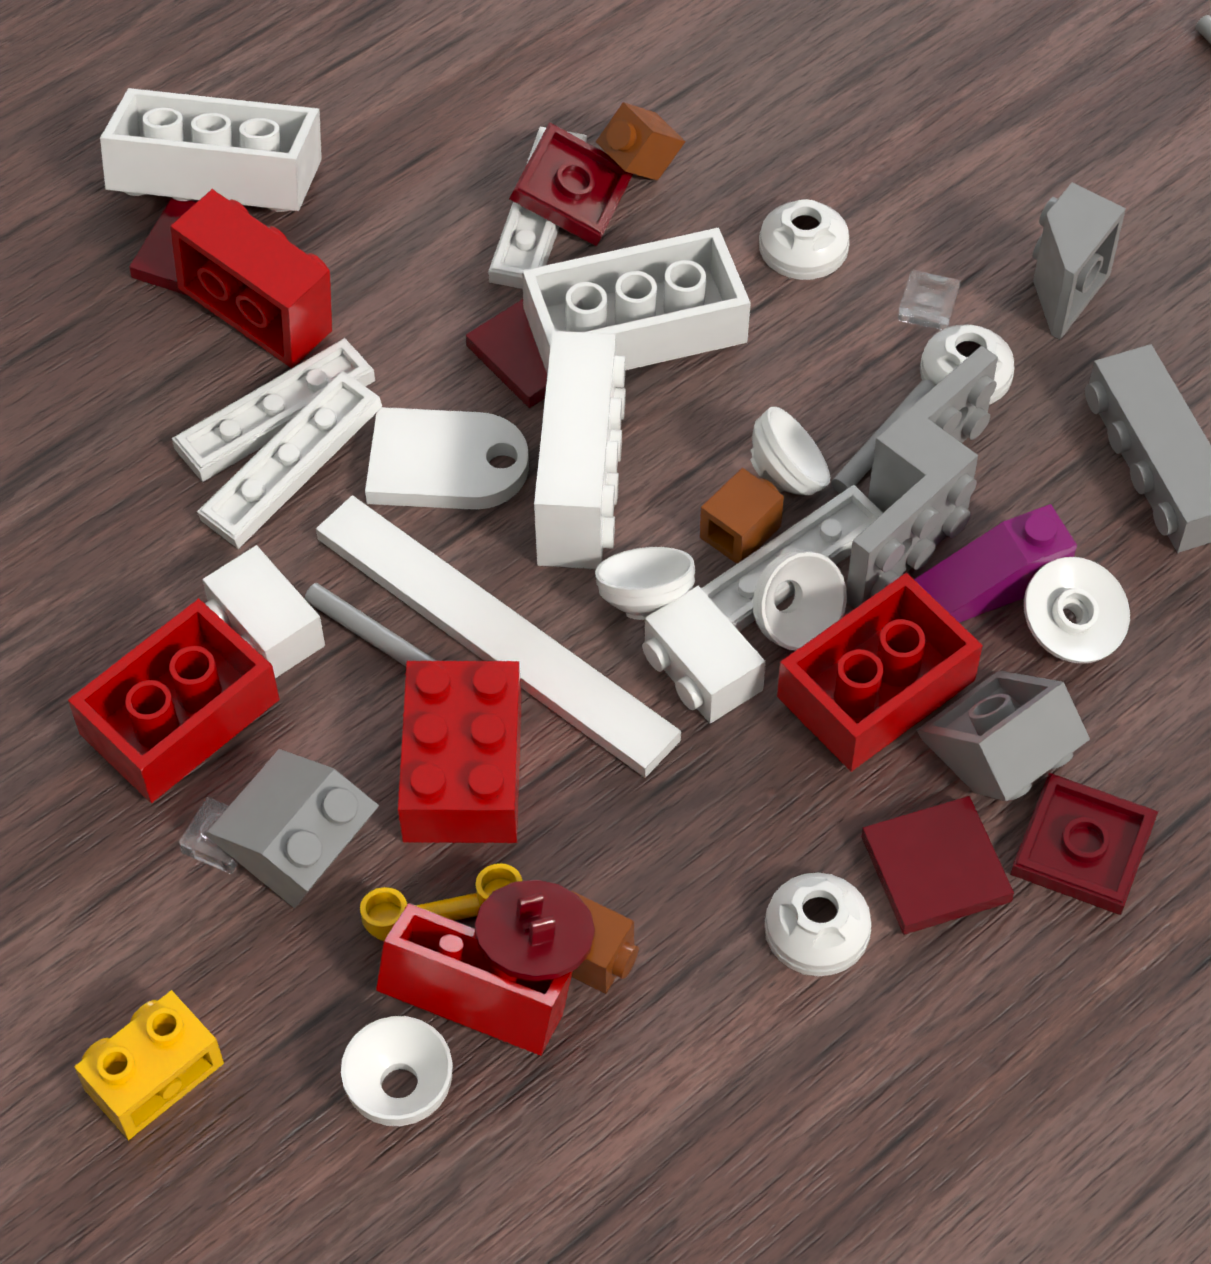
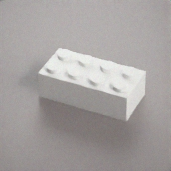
[100,88,322,212]
[522,228,751,374]
[534,331,626,569]

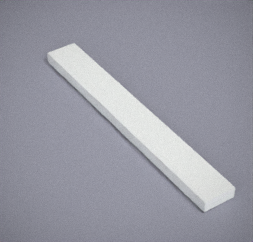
[316,495,681,778]

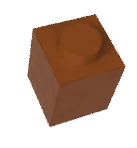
[596,102,686,181]
[700,467,784,564]
[571,891,639,994]

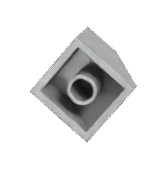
[1032,182,1126,340]
[916,670,1090,801]
[205,749,379,908]

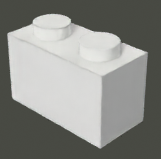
[202,545,325,678]
[642,585,765,724]

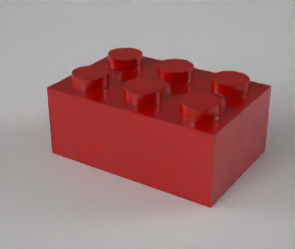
[170,189,332,368]
[777,572,983,772]
[68,598,280,804]
[398,661,522,843]

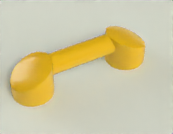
[360,863,522,941]

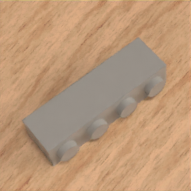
[1085,344,1211,553]

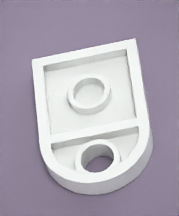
[365,407,529,509]

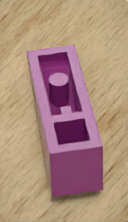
[914,504,1077,623]

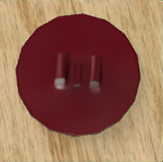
[475,880,595,981]

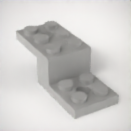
[846,345,998,609]

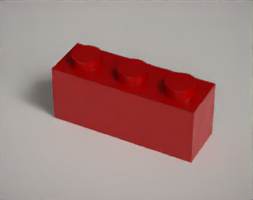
[376,903,573,1056]

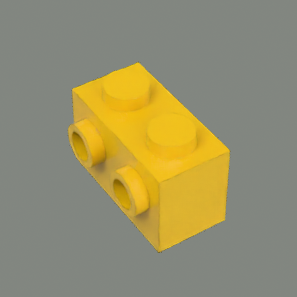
[74,990,224,1141]

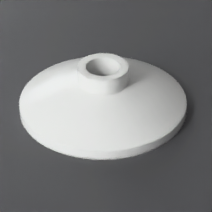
[1024,557,1130,664]

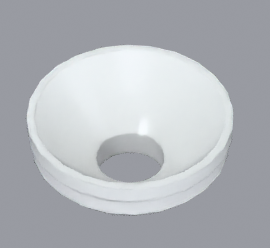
[759,199,849,280]
[920,324,1014,405]
[750,407,830,495]
[595,547,695,620]
[753,550,847,651]
[764,873,871,976]
[341,1016,453,1126]

